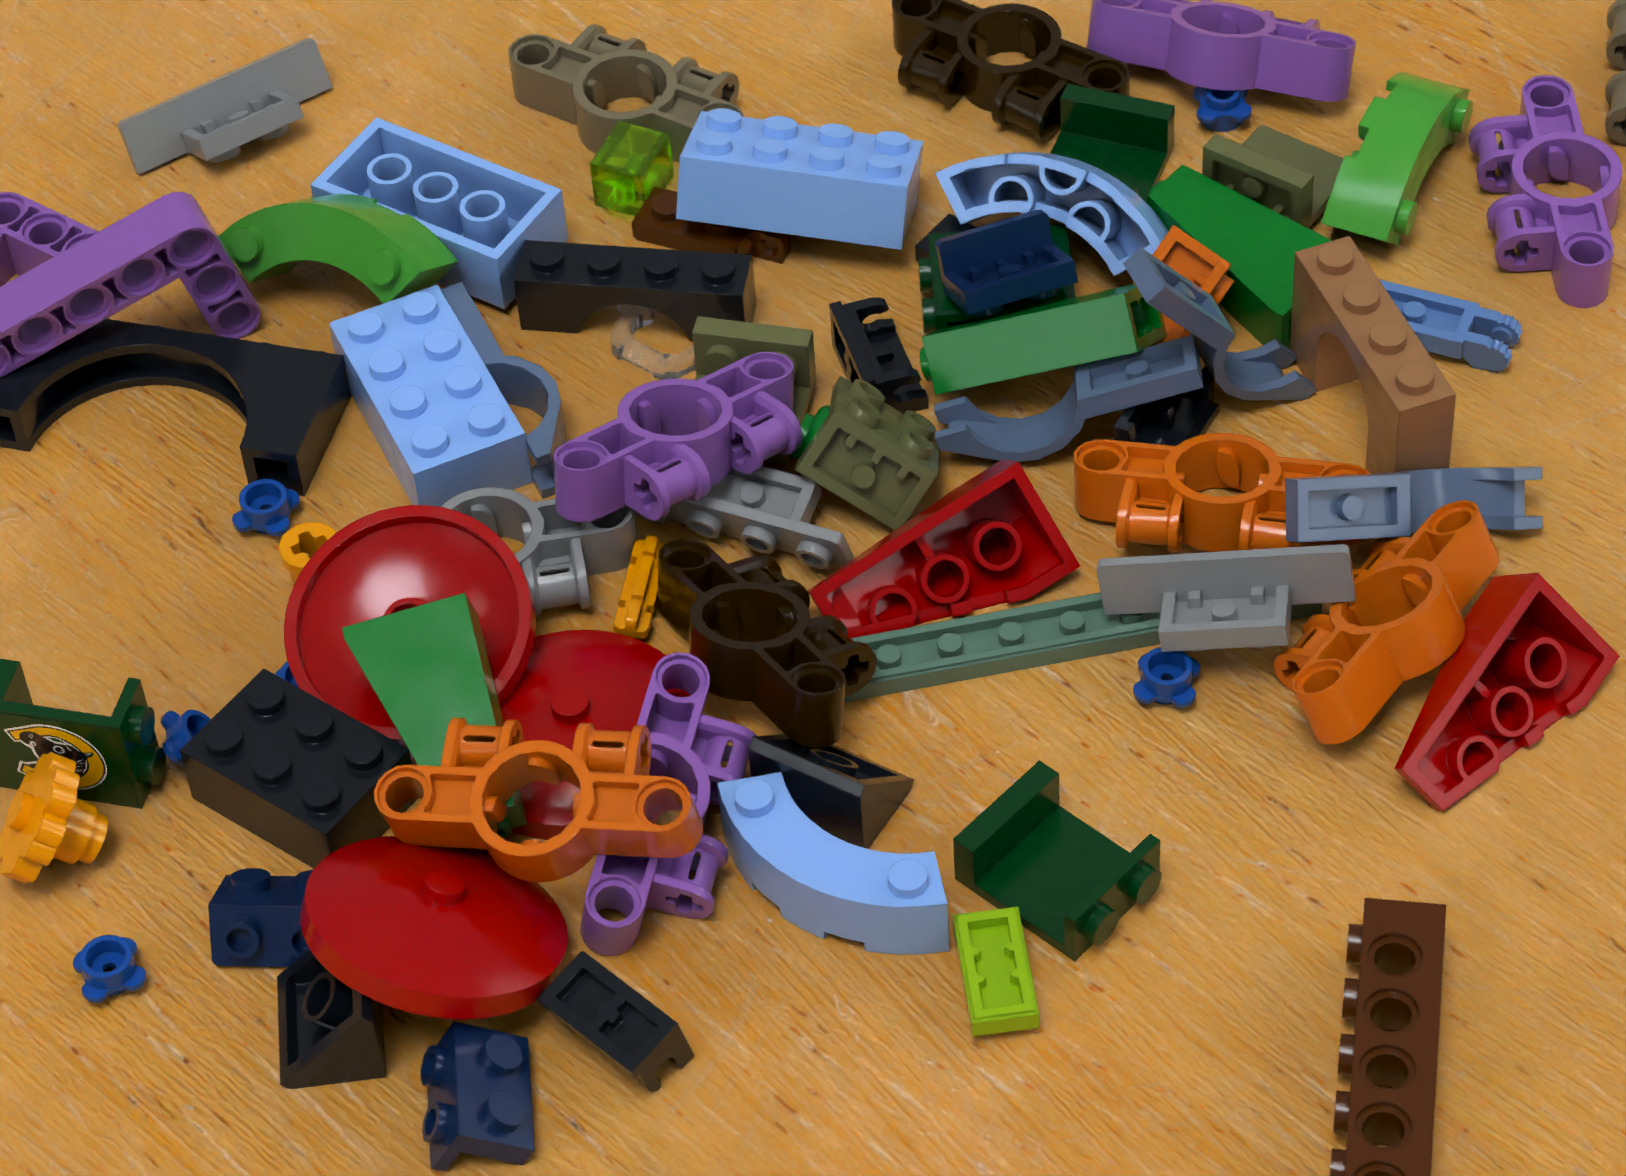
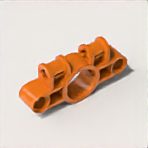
[1074,433,1370,554]
[1273,500,1500,745]
[374,717,703,882]

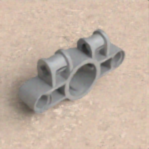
[441,487,638,617]

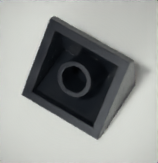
[748,734,914,849]
[277,949,386,1089]

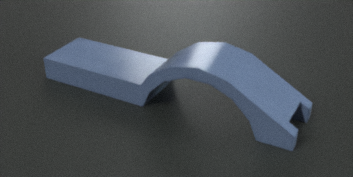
[1123,247,1317,401]
[440,282,567,499]
[934,335,1204,462]
[1285,466,1543,542]

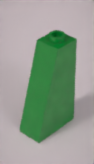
[1146,164,1332,349]
[920,283,1167,395]
[342,593,527,839]

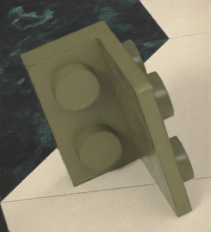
[1202,125,1344,228]
[692,316,817,464]
[796,376,940,530]

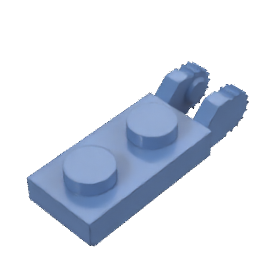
[1379,279,1523,373]

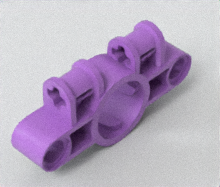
[1087,0,1356,102]
[1468,75,1622,308]
[553,352,803,522]
[580,652,757,956]

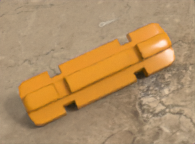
[612,535,665,639]

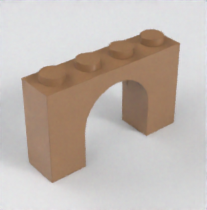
[1290,236,1456,474]

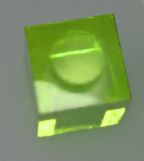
[590,121,674,216]

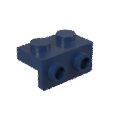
[935,209,1078,316]
[208,868,313,967]
[420,1021,534,1171]

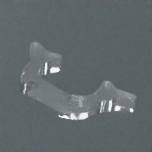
[610,304,696,380]

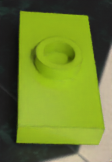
[953,907,1039,1037]

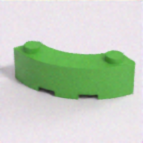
[1321,72,1473,245]
[218,193,459,303]

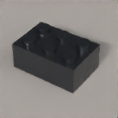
[179,668,418,869]

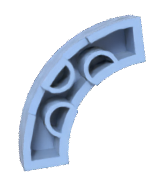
[935,152,1168,276]
[717,772,950,955]

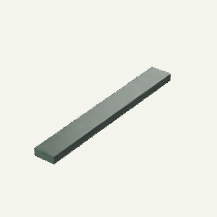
[844,592,1322,702]

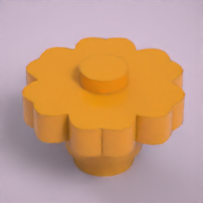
[0,752,108,884]

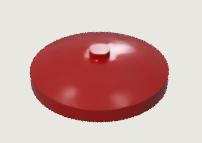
[284,505,536,748]
[500,630,690,840]
[300,836,568,1019]

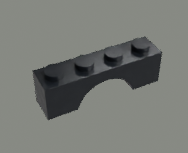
[514,240,756,342]

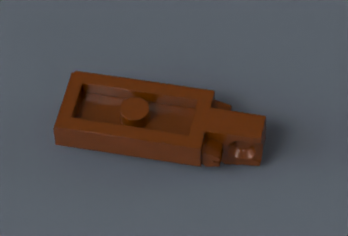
[631,186,791,264]

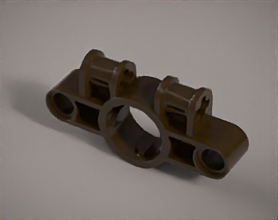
[892,0,1130,142]
[658,539,877,748]

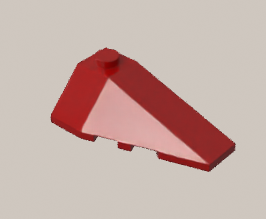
[808,459,1080,638]
[1394,572,1620,811]

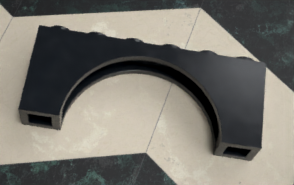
[0,318,351,497]

